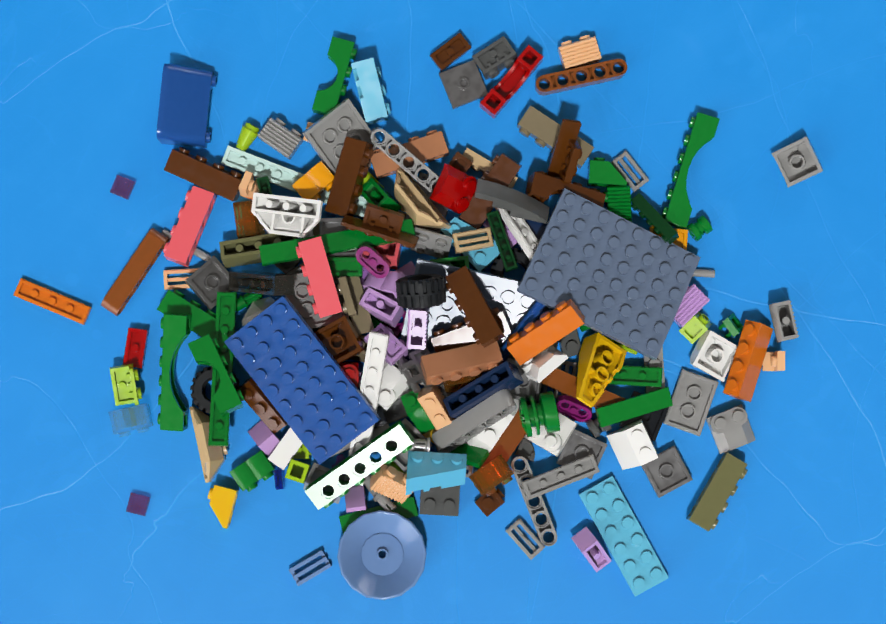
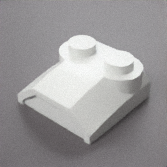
[690,330,737,382]
[521,345,569,383]
[358,361,408,411]
[524,413,577,457]

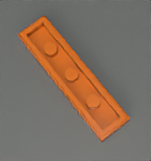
[13,278,92,325]

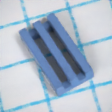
[289,550,332,586]

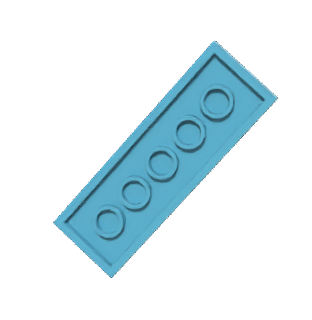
[578,476,669,597]

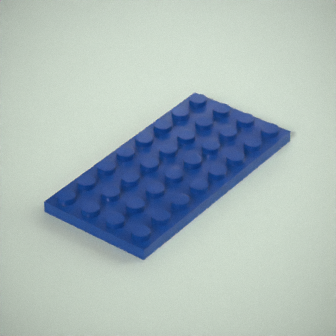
[224,295,381,465]

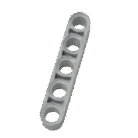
[370,127,439,193]
[432,389,517,453]
[510,456,557,546]

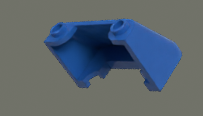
[157,63,217,148]

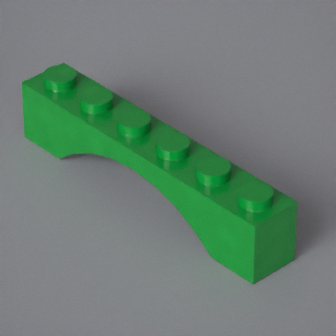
[661,112,720,229]
[157,313,191,431]

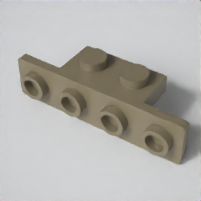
[336,276,374,335]

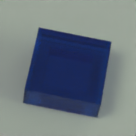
[274,470,285,490]

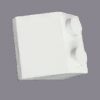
[606,419,658,470]

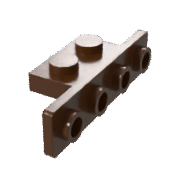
[546,119,582,183]
[341,203,419,248]

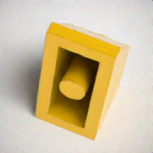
[208,485,239,529]

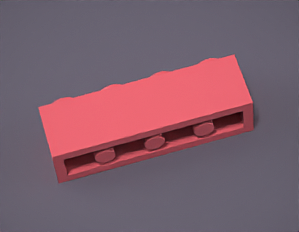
[163,186,217,267]
[295,236,343,318]

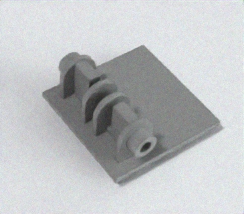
[411,227,453,259]

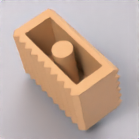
[558,35,602,70]
[417,385,452,430]
[370,464,414,504]

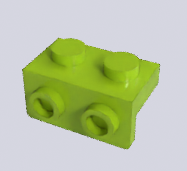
[110,364,142,406]

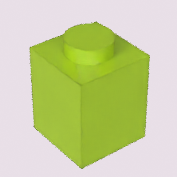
[285,459,311,484]

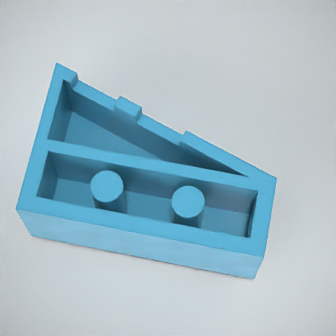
[351,58,391,125]
[441,217,499,272]
[406,451,467,495]

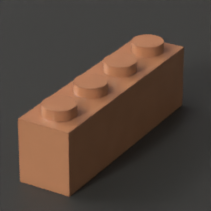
[370,130,449,180]
[420,341,503,385]

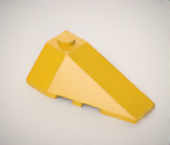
[576,332,627,408]

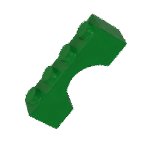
[312,36,358,115]
[188,334,245,417]

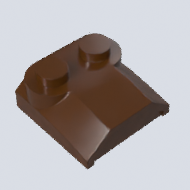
[314,315,364,364]

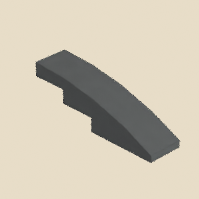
[474,178,549,224]

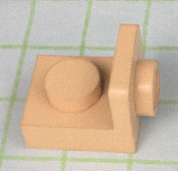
[239,171,258,200]
[762,351,785,371]

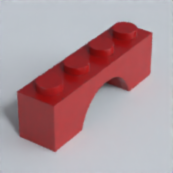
[480,45,543,119]

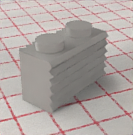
[258,118,303,160]
[769,300,800,343]

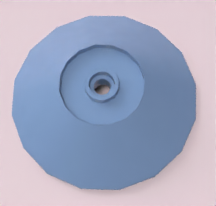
[337,510,427,600]

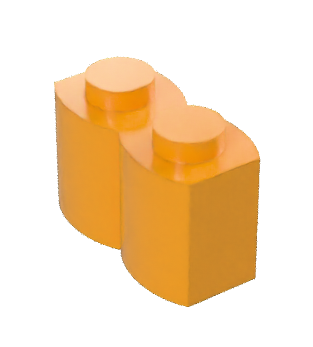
[292,161,335,200]

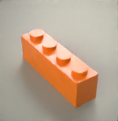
[506,299,585,366]
[723,320,773,402]

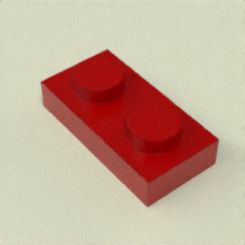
[123,327,149,368]

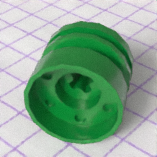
[519,391,560,437]

